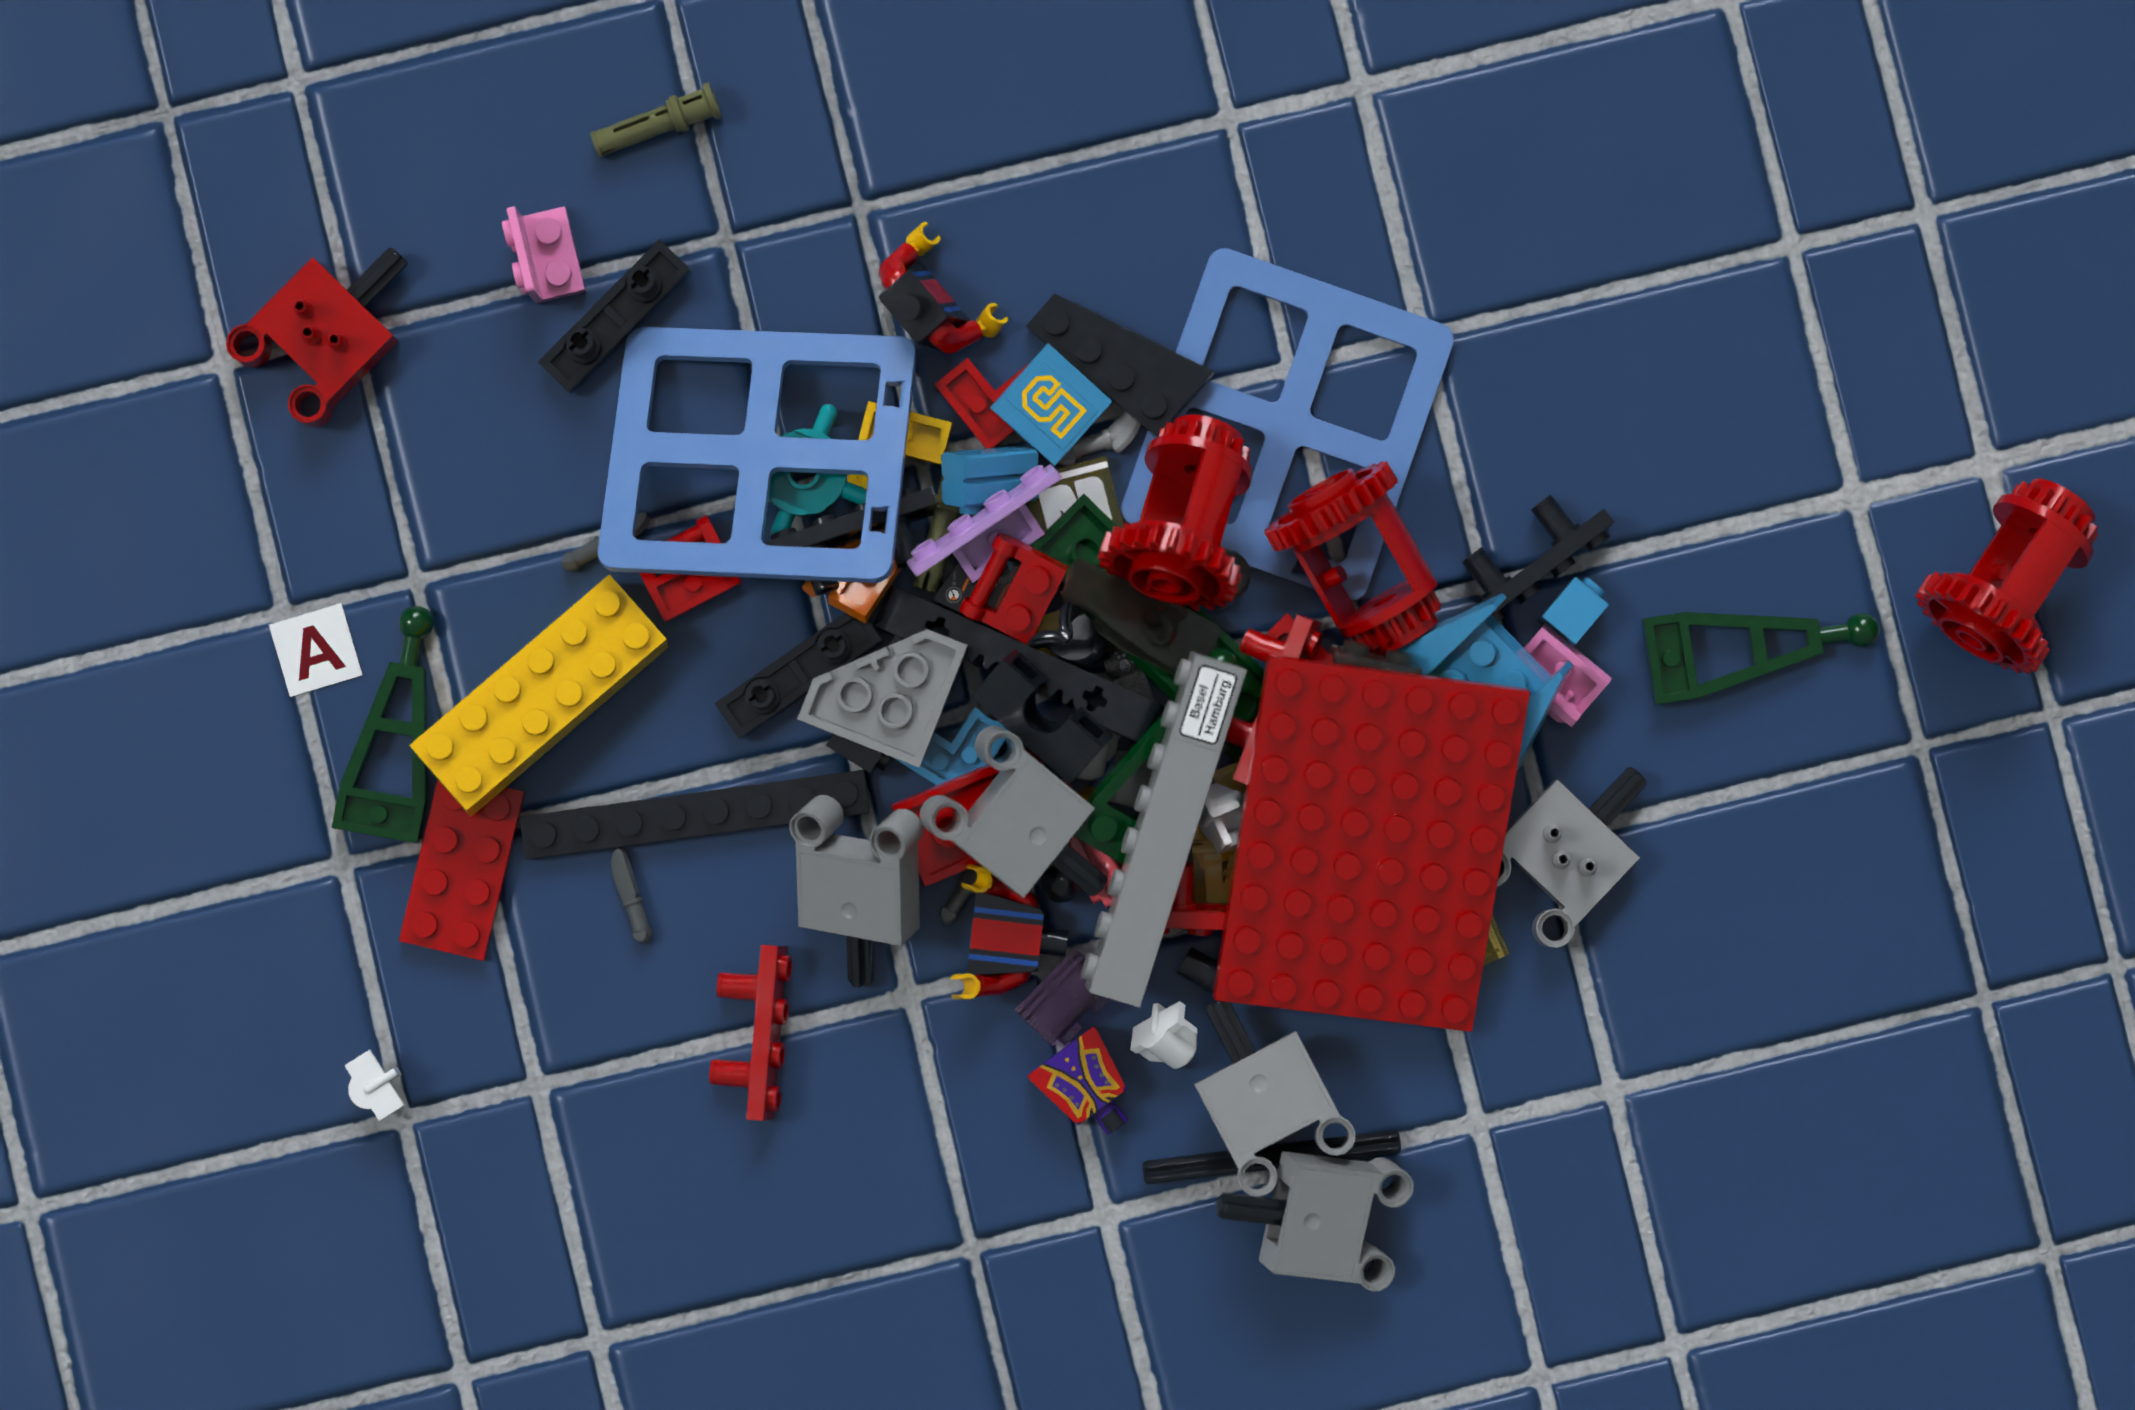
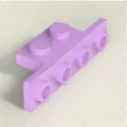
[906,464,1062,583]

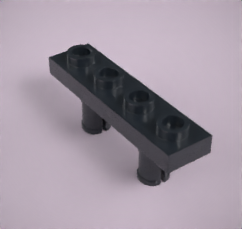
[538,239,692,394]
[766,487,937,596]
[1462,495,1614,621]
[715,613,883,740]

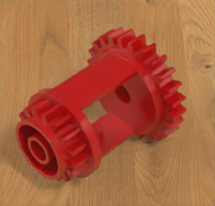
[1098,415,1253,611]
[1264,461,1442,657]
[1915,478,2098,674]

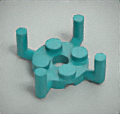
[769,404,867,536]

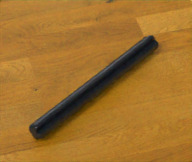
[1142,1130,1401,1184]

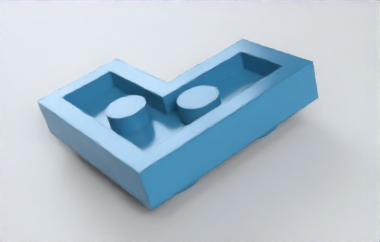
[892,707,1009,786]

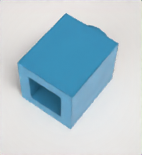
[1538,577,1609,646]

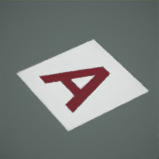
[269,603,362,697]

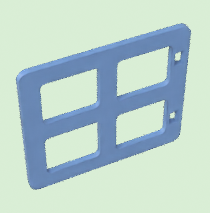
[1121,248,1454,601]
[598,327,917,583]

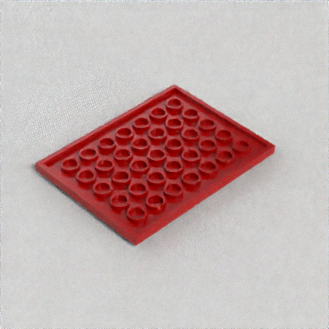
[1213,654,1530,1032]

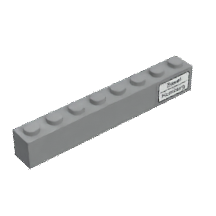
[1081,651,1247,1007]

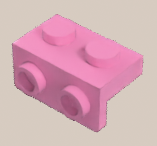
[1524,623,1612,727]

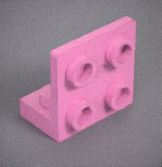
[502,206,586,304]

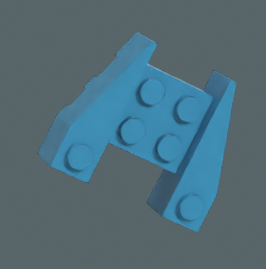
[1373,593,1573,770]

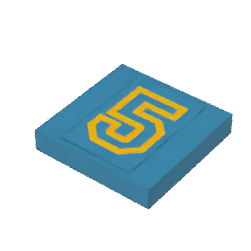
[990,343,1113,466]

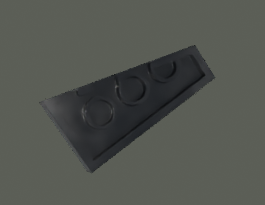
[1026,293,1214,438]

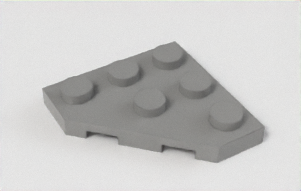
[797,629,968,768]

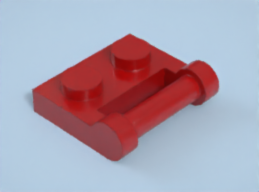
[639,515,743,623]
[959,533,1069,645]

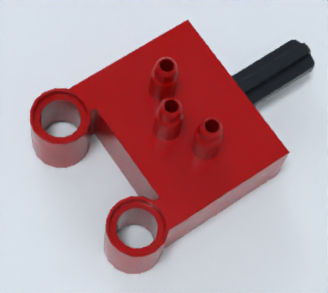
[226,248,407,428]

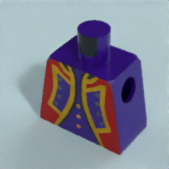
[1027,1026,1128,1136]

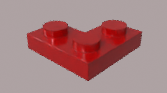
[934,357,1028,449]

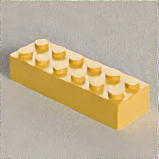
[409,574,669,817]

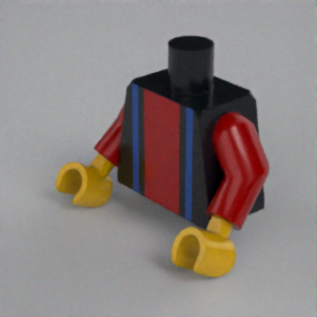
[879,222,1008,354]
[951,864,1068,1000]

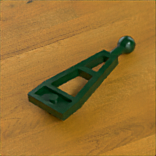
[331,606,434,844]
[1641,612,1879,705]
[1073,649,1238,864]

